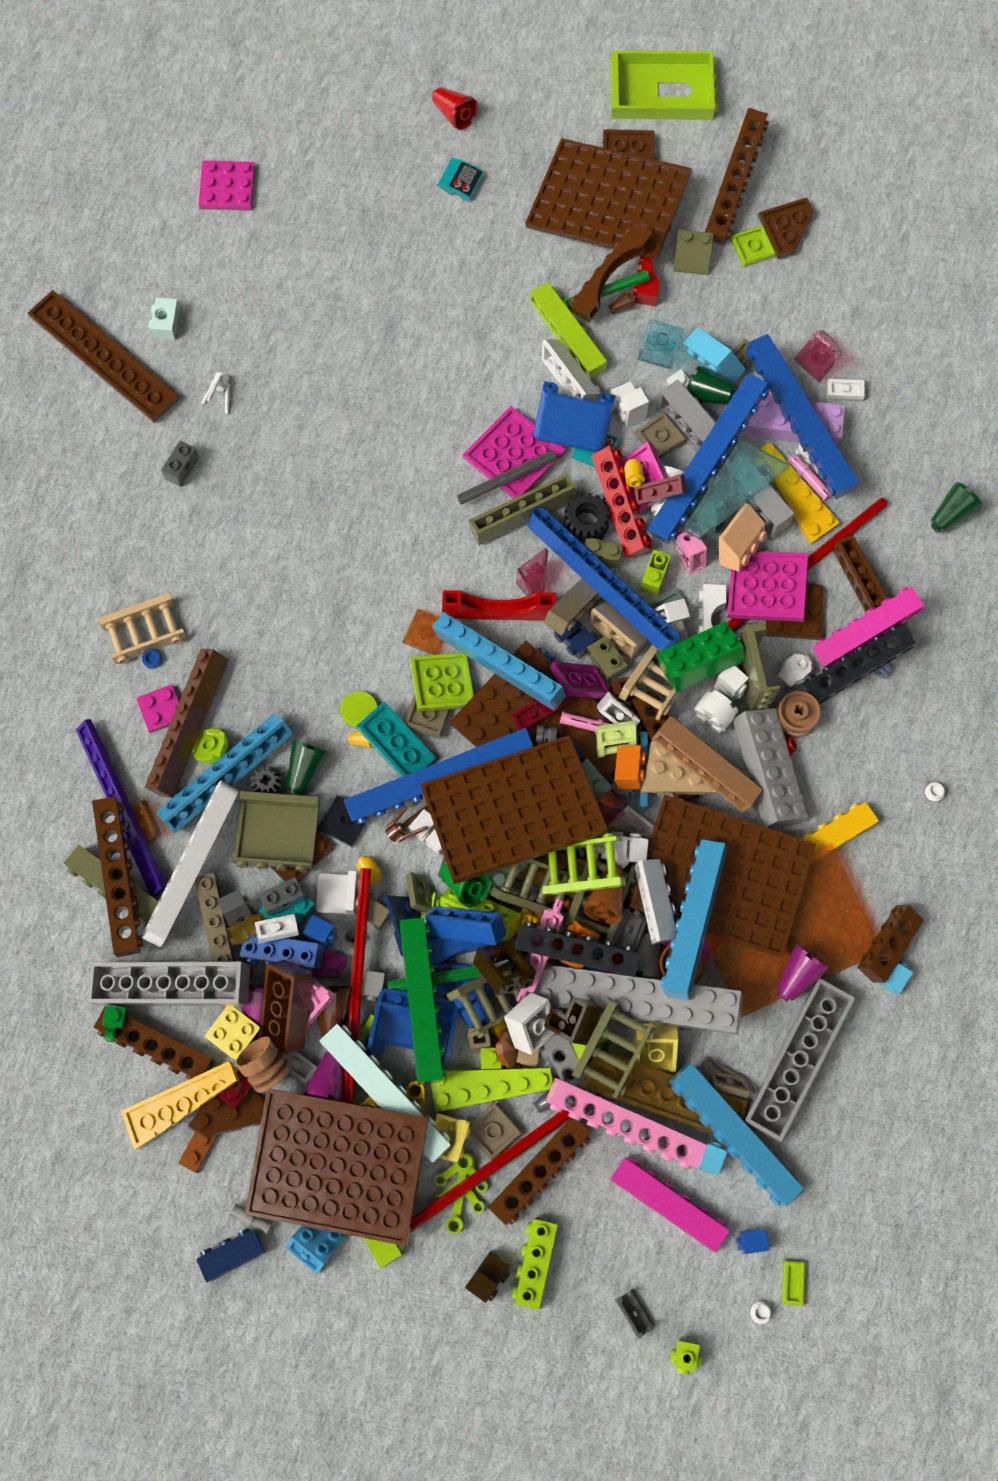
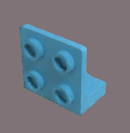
[286,1226,348,1275]

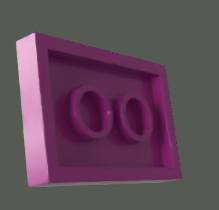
[550,662,612,698]

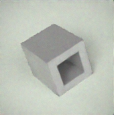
[361,970,386,1002]

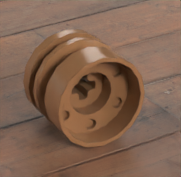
[235,1037,291,1093]

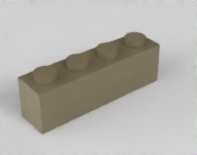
[544,578,602,636]

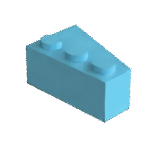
[683,327,746,384]

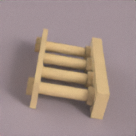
[98,593,187,664]
[619,644,677,721]

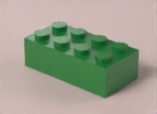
[657,621,745,693]

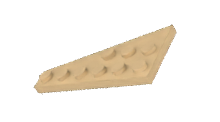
[641,741,750,795]

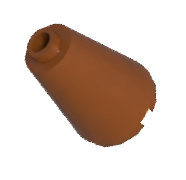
[583,866,625,924]

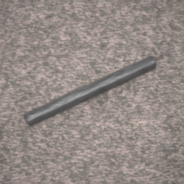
[457,450,557,505]

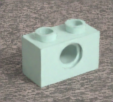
[149,297,180,340]

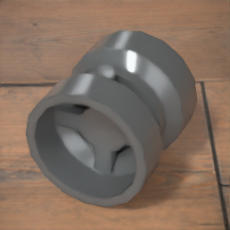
[535,725,557,745]

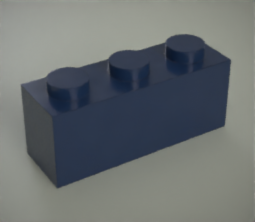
[196,1228,266,1283]

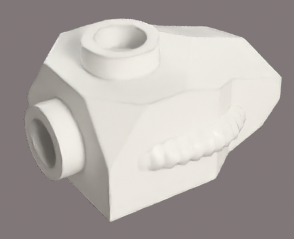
[776,653,814,688]

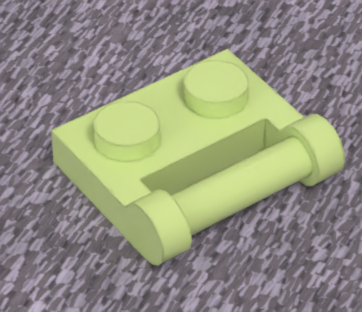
[596,721,637,758]

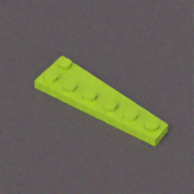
[431,1068,554,1113]

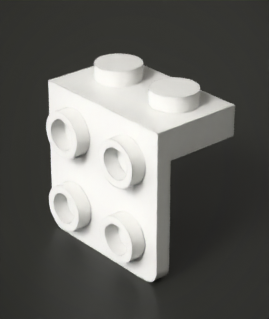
[316,871,360,915]

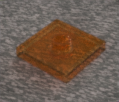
[402,609,444,655]

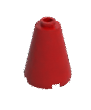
[432,87,478,130]

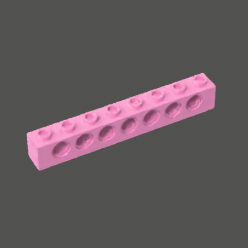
[546,1078,707,1170]

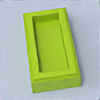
[782,1261,805,1306]

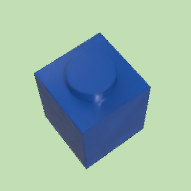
[736,1229,770,1254]

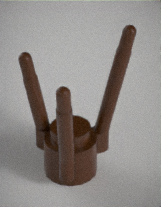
[385,806,428,843]

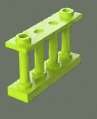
[542,833,626,896]

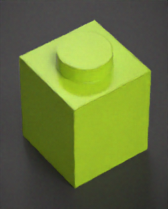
[480,1048,502,1070]

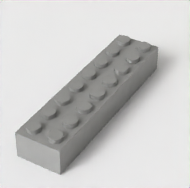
[87,962,250,1006]
[743,978,855,1144]

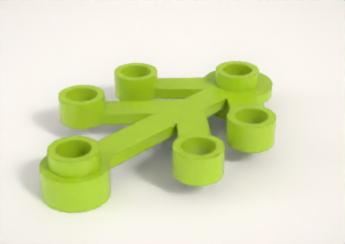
[431,1151,488,1234]

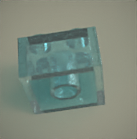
[638,319,684,370]

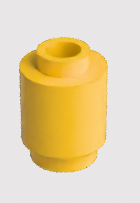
[624,459,645,487]
[356,855,383,886]

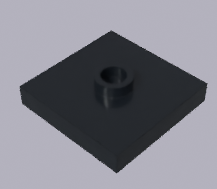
[318,795,370,848]

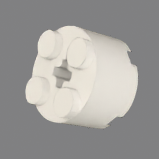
[694,689,739,734]

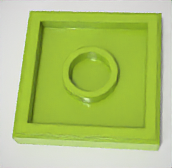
[730,225,776,267]

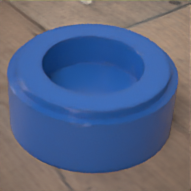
[142,649,162,669]

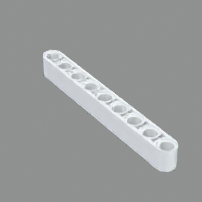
[142,781,239,947]

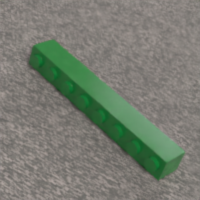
[399,918,446,1085]

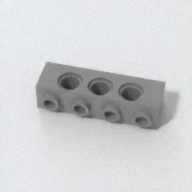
[539,1034,598,1114]

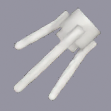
[201,372,231,414]

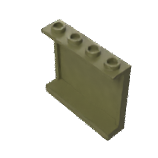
[738,622,780,711]
[231,791,320,872]

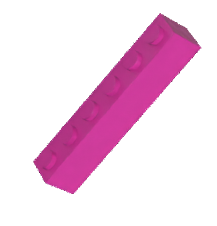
[812,587,926,668]
[610,1157,729,1252]

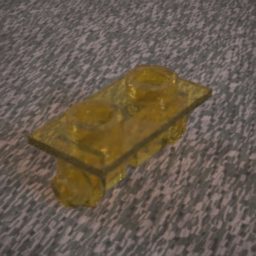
[225,912,265,946]

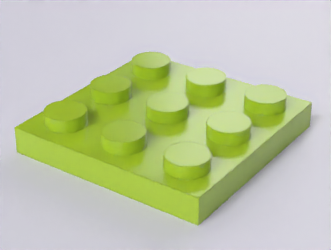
[410,653,474,712]

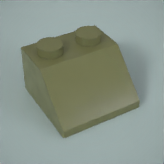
[673,229,713,275]

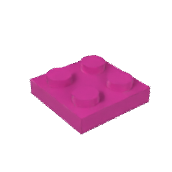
[136,684,179,733]

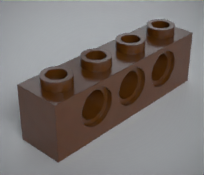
[857,905,924,983]

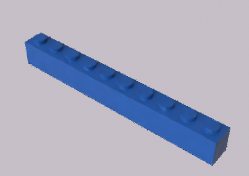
[746,334,859,499]
[648,373,769,544]
[344,728,533,825]

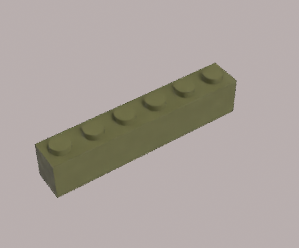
[469,473,576,545]
[64,844,158,928]

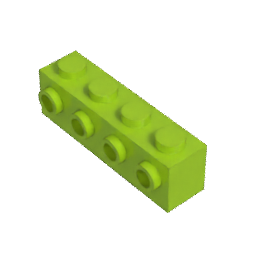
[440,889,521,941]
[511,1219,558,1310]

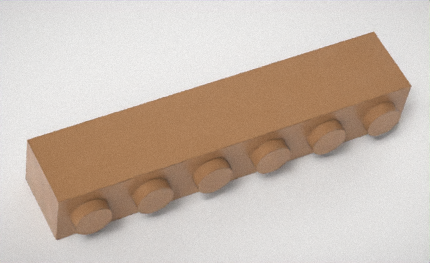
[652,716,762,812]

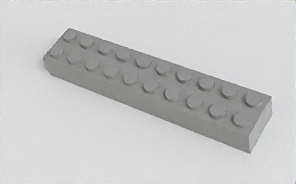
[657,379,795,541]
[536,965,744,1035]

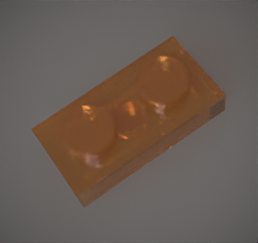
[132,800,162,844]

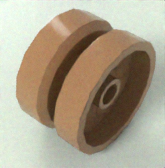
[776,691,820,739]

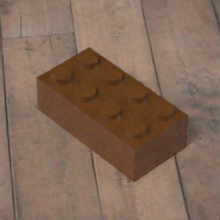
[259,959,312,1054]

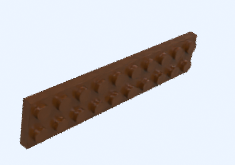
[27,290,179,423]

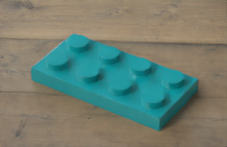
[356,701,436,777]

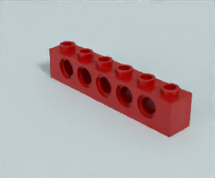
[591,446,652,558]

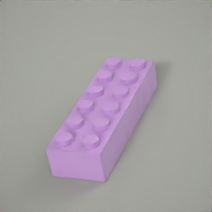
[739,395,845,448]

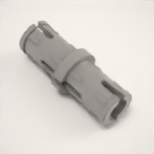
[229,1203,272,1235]

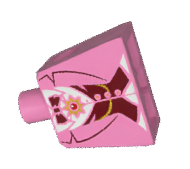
[676,527,707,574]

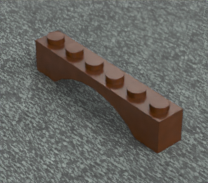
[570,222,655,323]

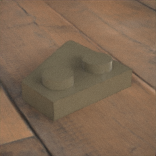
[703,1057,751,1098]

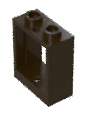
[473,939,536,996]

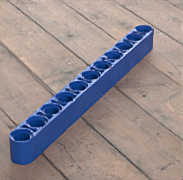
[527,507,680,651]

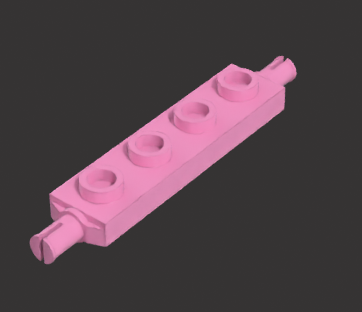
[516,899,565,1002]

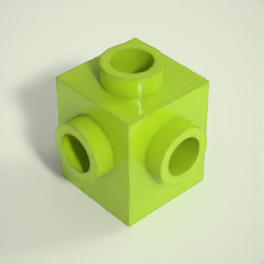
[670,1340,702,1375]

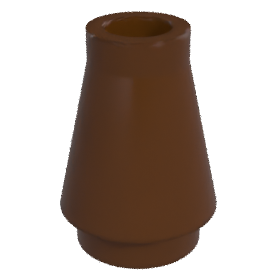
[608,292,636,315]

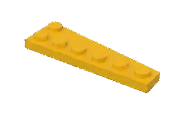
[755,442,840,545]
[121,1061,239,1149]

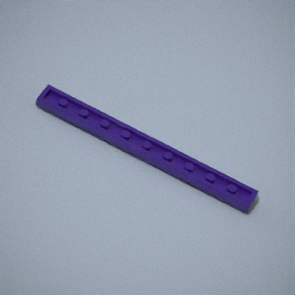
[75,719,167,897]

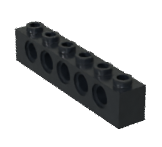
[804,624,916,705]
[515,921,640,978]

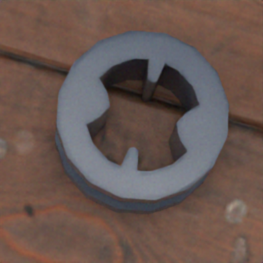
[874,664,892,679]

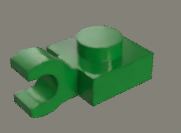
[102,1005,127,1043]

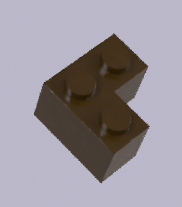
[544,996,602,1046]
[465,1251,511,1303]

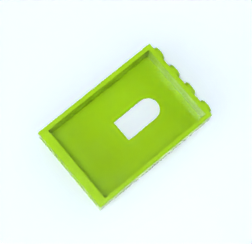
[610,51,718,120]

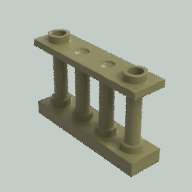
[563,852,636,940]
[491,858,582,921]
[447,961,523,1038]
[572,1000,656,1099]

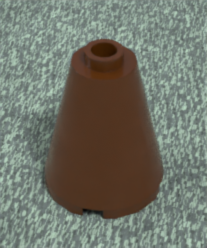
[317,986,351,1037]

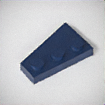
[381,895,418,956]

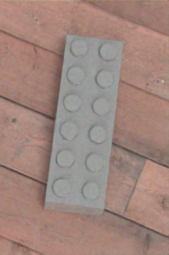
[733,708,808,828]

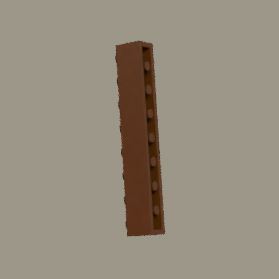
[144,648,229,798]

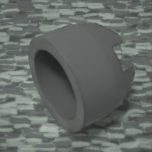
[344,930,355,948]

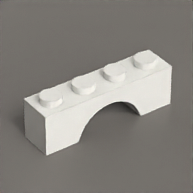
[698,584,726,633]

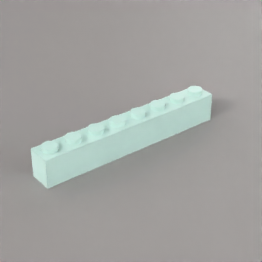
[319,1024,451,1163]

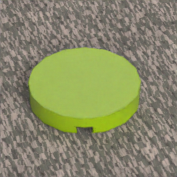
[340,691,378,729]
[192,728,229,764]

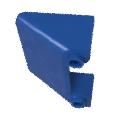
[533,381,616,452]
[366,989,458,1069]

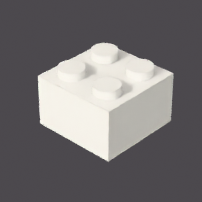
[504,993,555,1055]

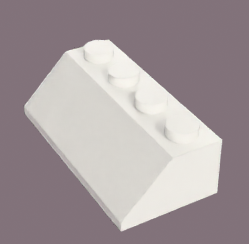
[542,339,601,402]
[634,859,677,945]

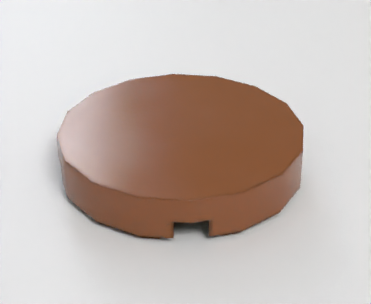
[496,1028,520,1069]

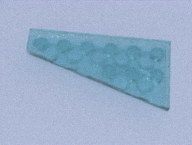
[683,439,789,540]

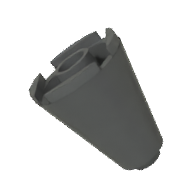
[625,932,662,980]

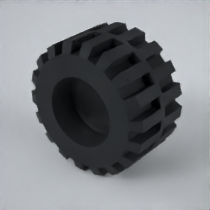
[563,493,611,543]

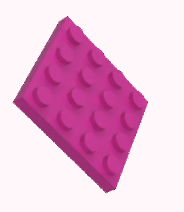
[463,406,565,499]
[727,551,808,622]

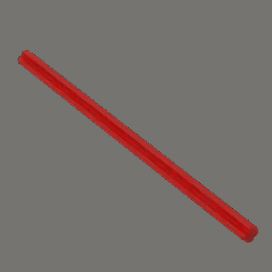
[726,498,888,631]
[343,868,371,1104]
[410,1093,602,1233]

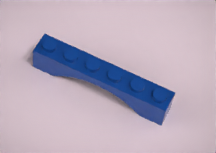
[426,936,534,964]

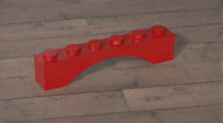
[633,224,672,306]
[442,590,556,621]

